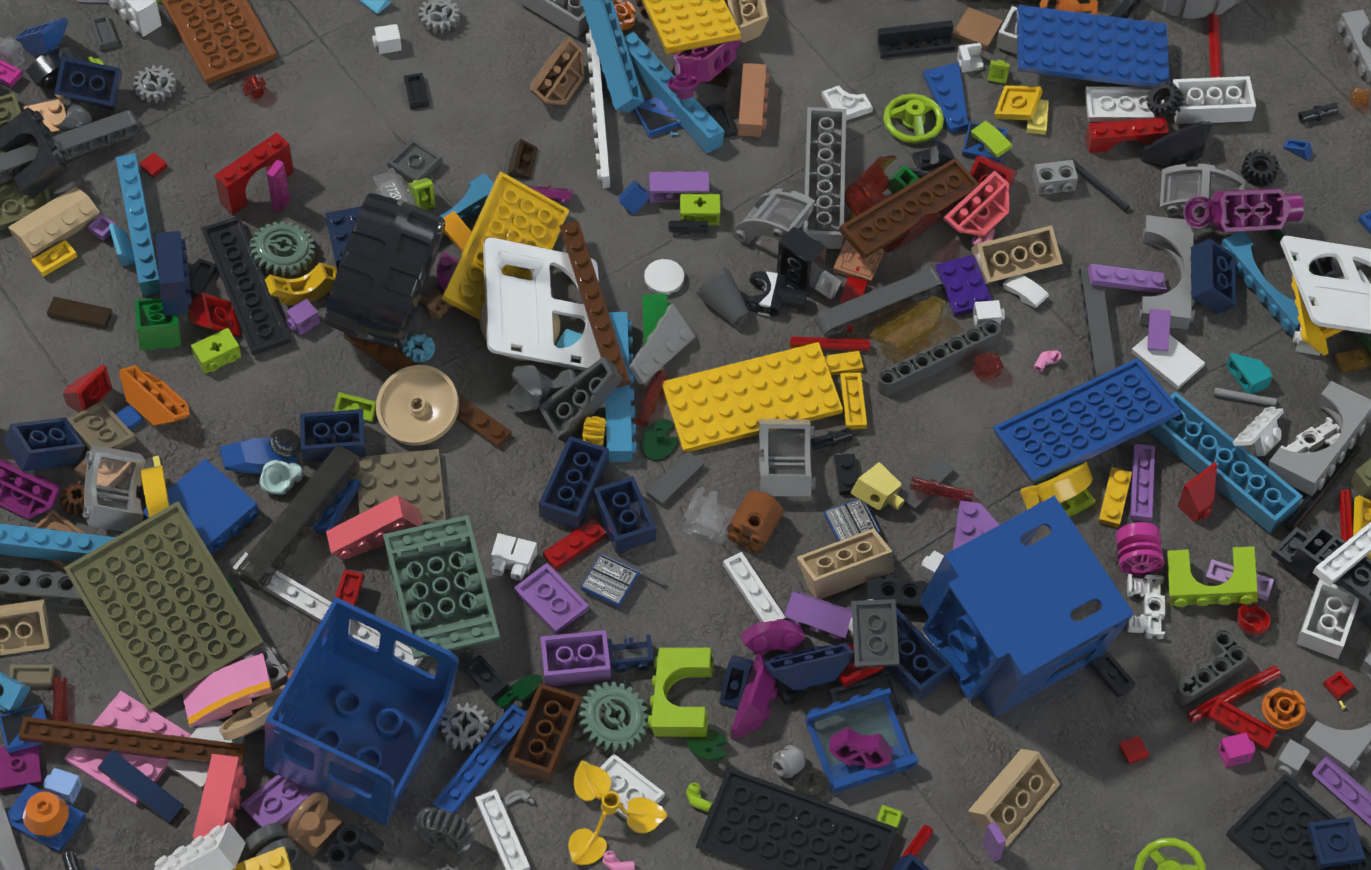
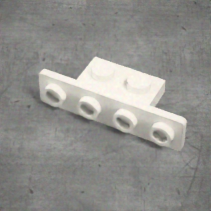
[1233,407,1284,456]

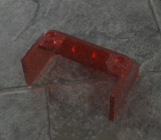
[844,155,942,252]

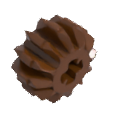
[60,481,85,518]

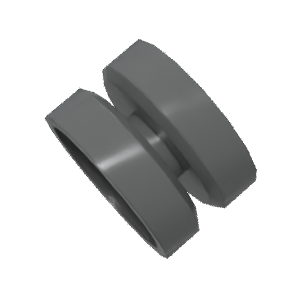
[241,823,299,865]

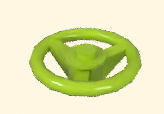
[883,93,944,144]
[1134,838,1207,870]

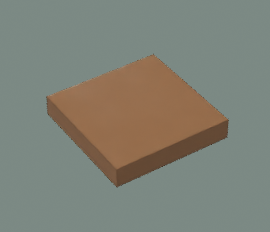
[953,7,1003,50]

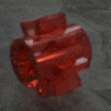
[242,75,267,99]

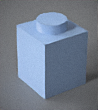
[44,768,82,805]

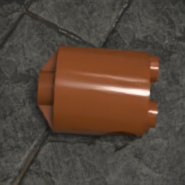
[727,491,784,554]

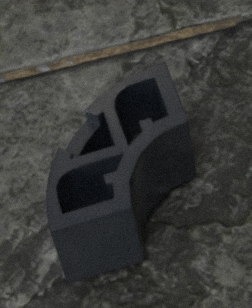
[26,47,84,89]

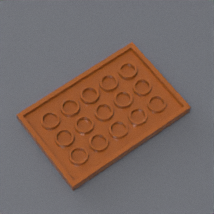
[162,0,277,84]

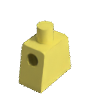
[851,462,905,510]

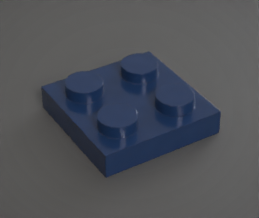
[1307,817,1365,868]

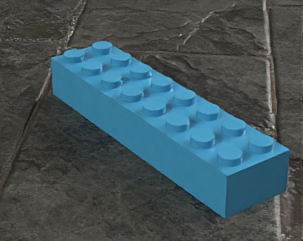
[1148,391,1303,534]

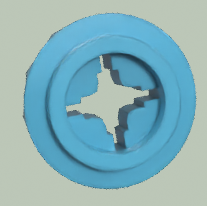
[402,333,435,363]

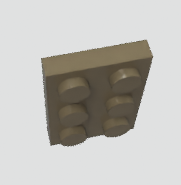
[67,401,136,460]

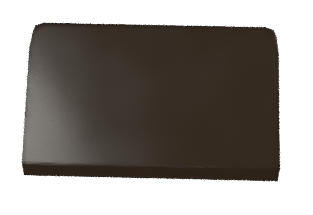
[507,139,538,179]

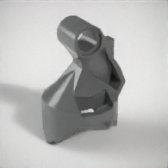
[507,365,577,412]

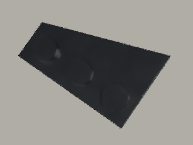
[829,672,906,715]

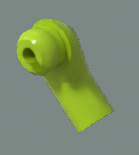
[686,782,713,813]

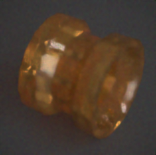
[1350,87,1370,107]

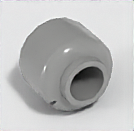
[772,745,805,778]

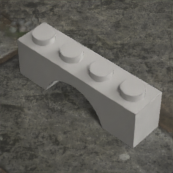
[1337,10,1371,83]

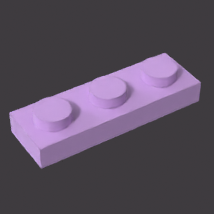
[1205,559,1274,601]

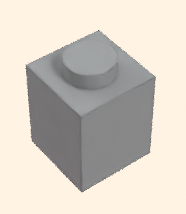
[1274,739,1310,780]

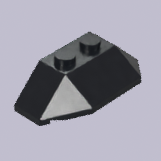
[1140,121,1212,168]

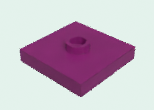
[0,745,42,792]

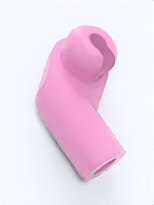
[972,228,995,246]
[1033,350,1061,373]
[603,851,635,870]

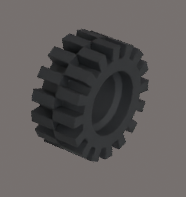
[1146,81,1185,119]
[1241,149,1279,187]

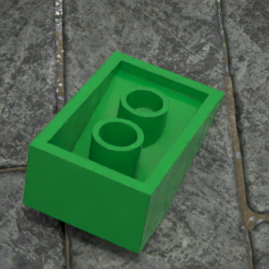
[135,297,181,351]

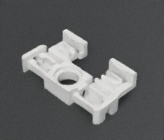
[1281,417,1340,453]
[1127,574,1165,639]

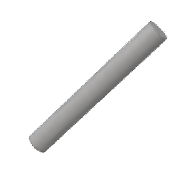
[1214,388,1277,406]

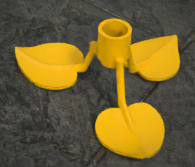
[568,760,667,865]

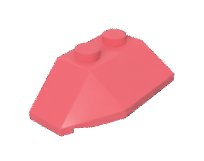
[943,171,1009,237]

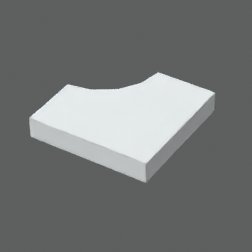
[821,86,873,121]

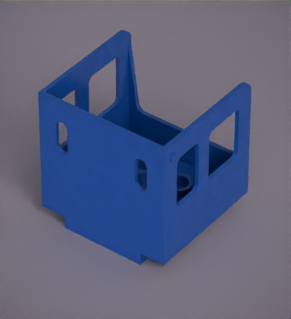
[919,495,1134,718]
[264,597,459,826]

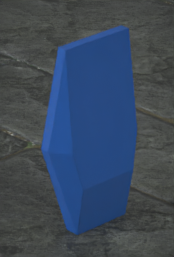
[219,437,298,475]

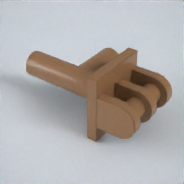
[420,288,453,320]

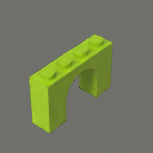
[1167,546,1258,607]
[648,648,714,737]

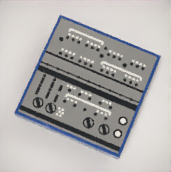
[824,499,880,542]
[581,553,639,608]

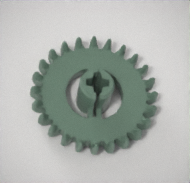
[249,221,316,277]
[578,682,649,752]

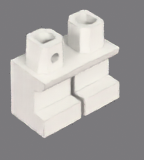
[491,533,537,581]

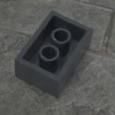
[776,226,826,297]

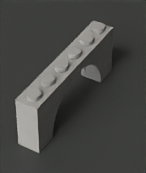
[1139,215,1197,330]
[1268,381,1371,496]
[1300,652,1371,773]

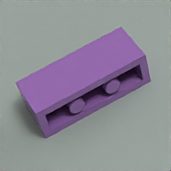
[649,171,709,203]
[784,590,852,640]

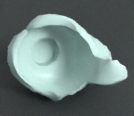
[259,460,304,495]

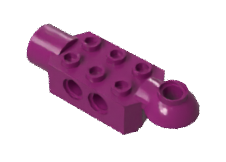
[667,39,741,99]
[1183,188,1304,232]

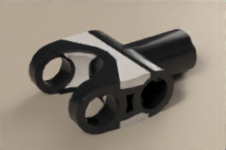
[744,271,807,317]

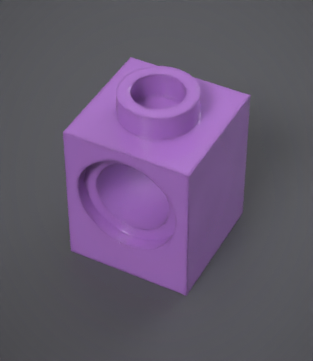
[286,299,320,335]

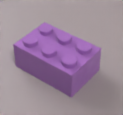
[540,630,611,687]

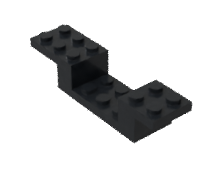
[1271,524,1371,628]

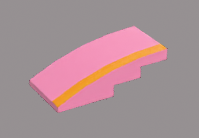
[182,653,273,728]

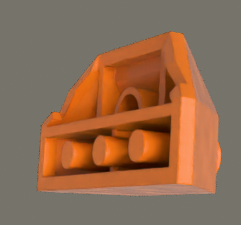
[119,365,190,426]

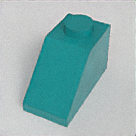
[1226,353,1272,394]

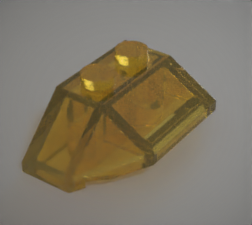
[870,296,946,350]

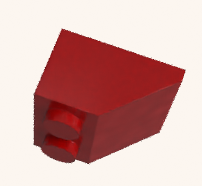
[970,155,1018,190]

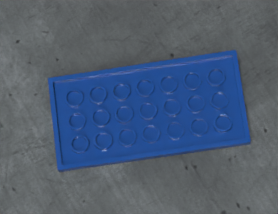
[1017,5,1169,88]
[993,358,1181,485]

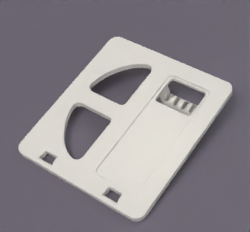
[1280,236,1371,334]
[483,237,601,371]

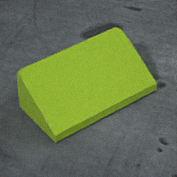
[334,392,376,422]

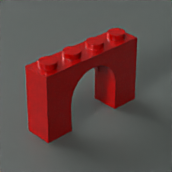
[214,132,294,215]

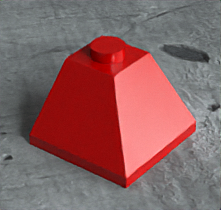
[188,292,241,337]
[63,365,113,413]
[1177,462,1217,523]

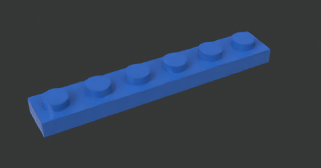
[432,704,527,814]

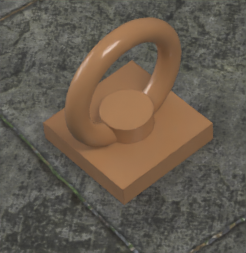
[282,792,343,857]

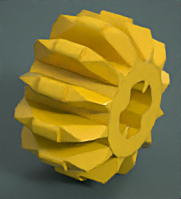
[583,416,606,447]

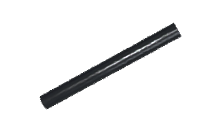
[1070,158,1130,211]

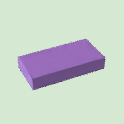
[1147,309,1171,351]
[982,822,1006,862]

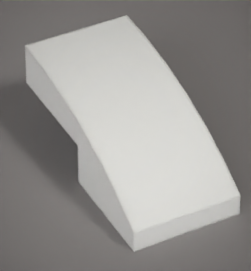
[1003,274,1049,308]

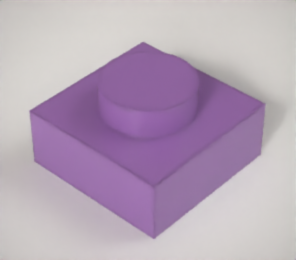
[88,214,116,241]

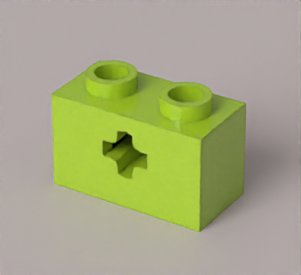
[680,193,720,225]
[191,328,241,374]

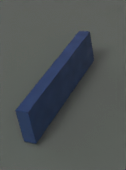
[97,750,184,824]

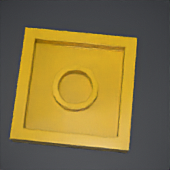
[994,85,1043,120]

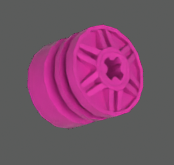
[1115,522,1164,576]

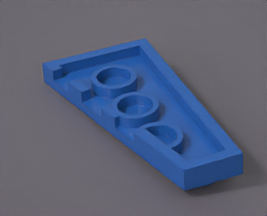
[922,62,968,133]

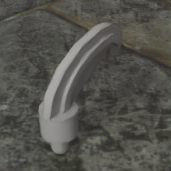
[502,790,534,810]

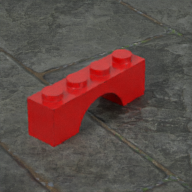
[1086,117,1169,153]

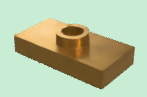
[1334,347,1371,374]

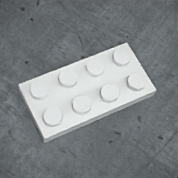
[1085,87,1166,122]

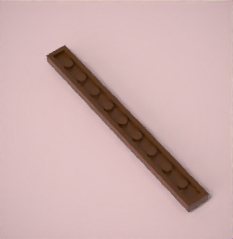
[559,220,630,389]
[344,333,512,449]
[18,717,247,766]

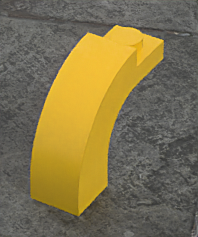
[265,263,337,305]
[1020,461,1093,510]
[141,465,170,518]

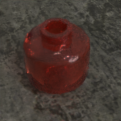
[972,351,1004,381]

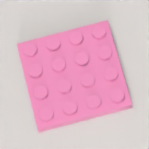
[64,691,191,807]

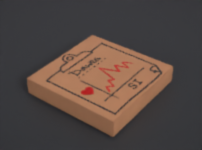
[833,240,884,284]

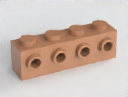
[738,63,769,137]

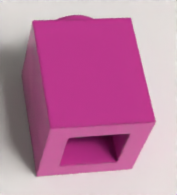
[1218,733,1255,768]

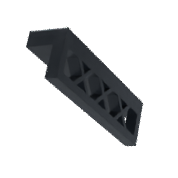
[876,20,955,58]

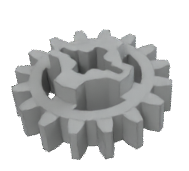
[419,0,460,33]
[133,65,177,103]
[441,703,489,751]

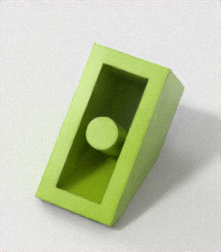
[408,178,435,210]

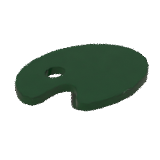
[641,419,678,461]
[497,674,543,709]
[687,729,727,761]

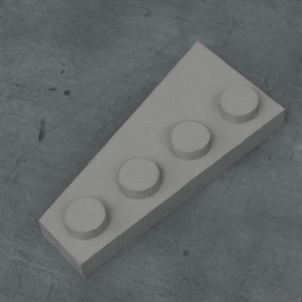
[628,304,695,385]

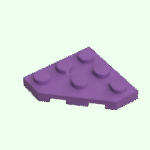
[953,500,999,550]

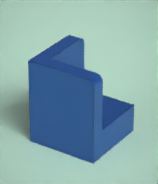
[619,180,650,214]

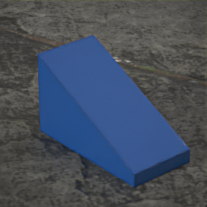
[1283,139,1313,161]

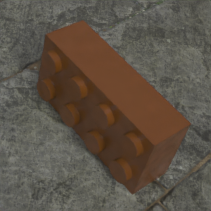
[508,683,582,784]

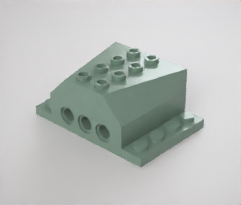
[383,515,500,660]

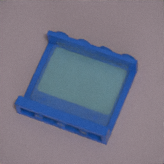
[805,688,918,795]

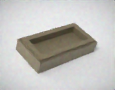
[9,664,56,688]

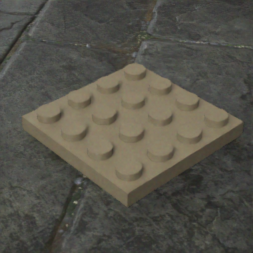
[355,449,446,525]

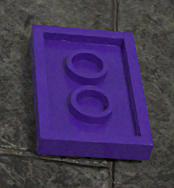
[935,255,992,317]

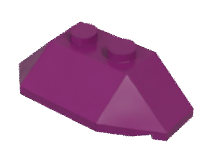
[0,459,60,519]
[730,654,778,740]

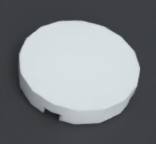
[644,259,684,295]

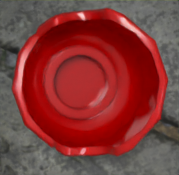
[1237,604,1270,635]

